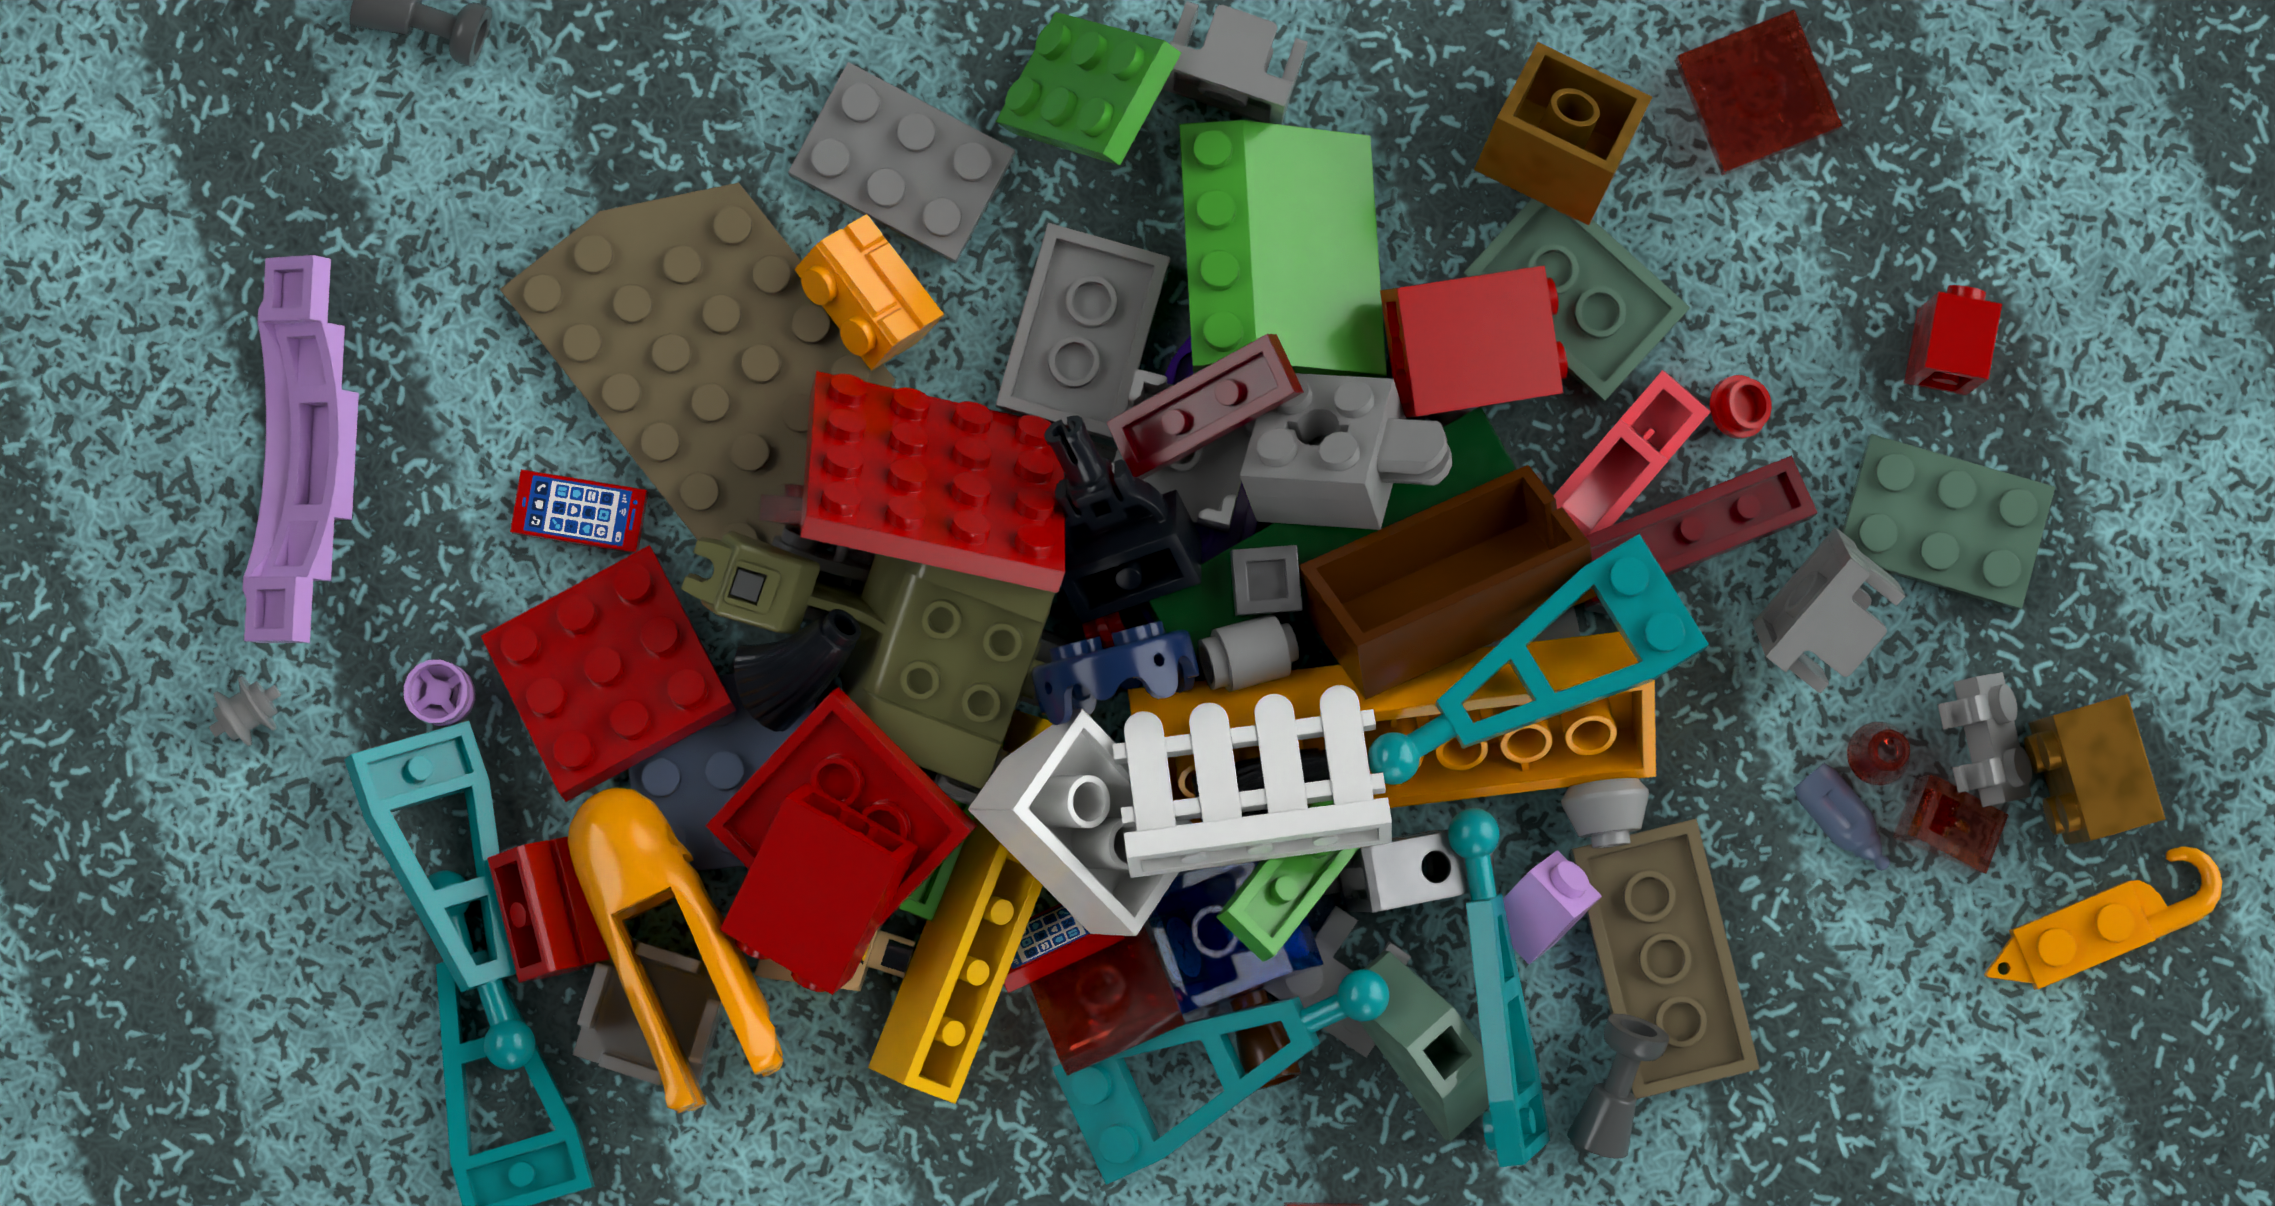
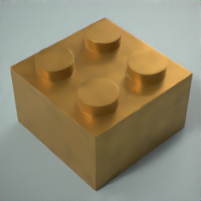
[1474,42,1652,225]
[2024,694,2166,845]

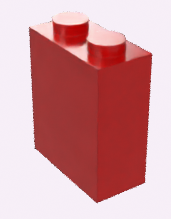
[1380,265,1568,417]
[720,782,918,995]

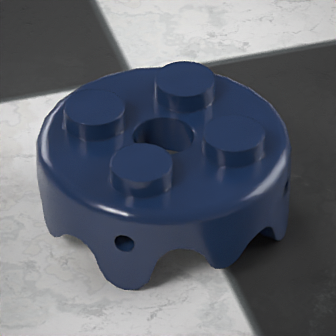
[1031,621,1199,725]

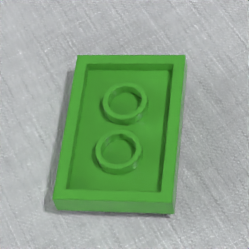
[995,12,1181,166]

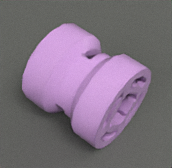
[404,659,475,726]

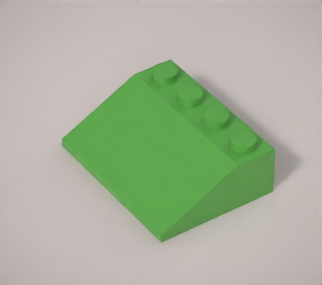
[1179,120,1387,378]

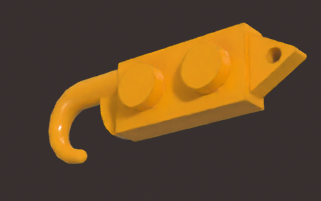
[1984,846,2222,990]

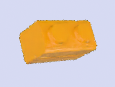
[794,214,944,371]

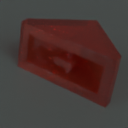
[1893,775,2009,874]

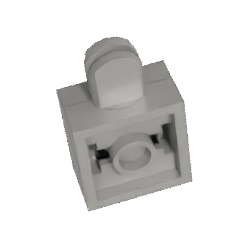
[1240,373,1452,530]

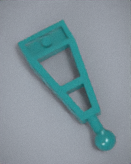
[1367,534,1709,785]
[344,721,536,1070]
[1448,808,1551,1167]
[428,870,595,1206]
[1052,969,1389,1185]

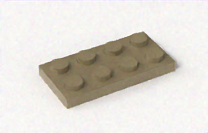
[1570,819,1760,1099]

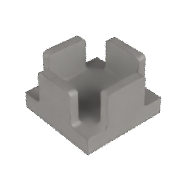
[1162,1,1308,125]
[1752,527,1905,694]
[572,938,724,1085]

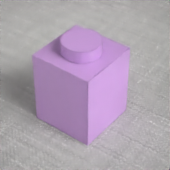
[1503,850,1602,965]

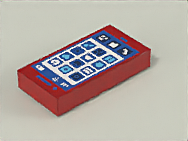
[510,469,649,554]
[1004,903,1125,993]

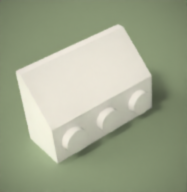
[968,709,1193,936]

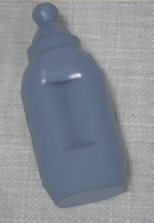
[1794,763,1890,871]

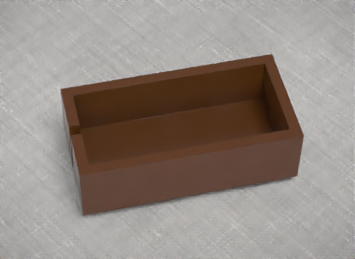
[1299,465,1596,700]

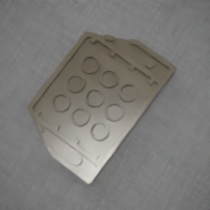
[500,182,896,545]

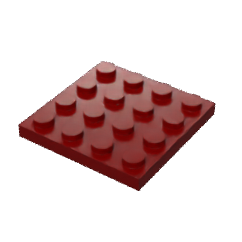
[800,371,1065,593]

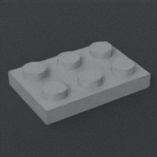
[788,62,1016,264]
[995,223,1170,441]

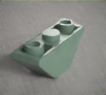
[1360,951,1489,1142]

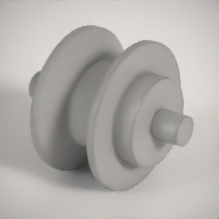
[209,675,281,746]

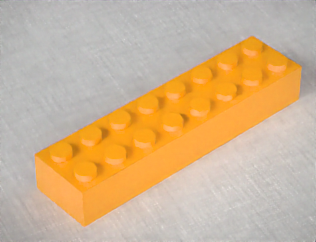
[1128,632,1656,823]

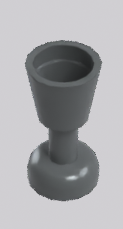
[350,0,492,67]
[1567,1014,1669,1159]

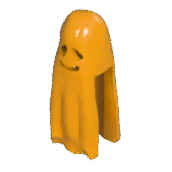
[568,788,784,1114]

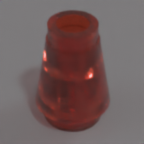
[1847,722,1911,785]

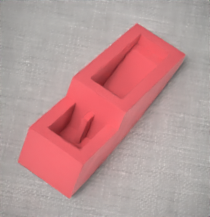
[1554,370,1711,536]

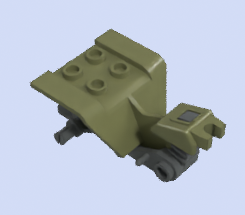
[681,526,1071,789]

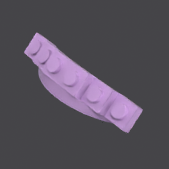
[243,255,359,643]

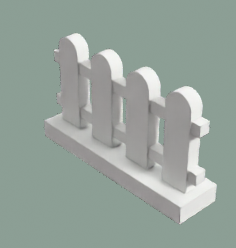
[1112,685,1392,878]

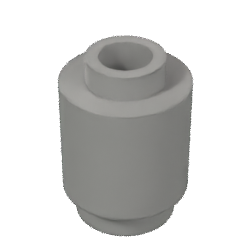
[1198,614,1299,692]

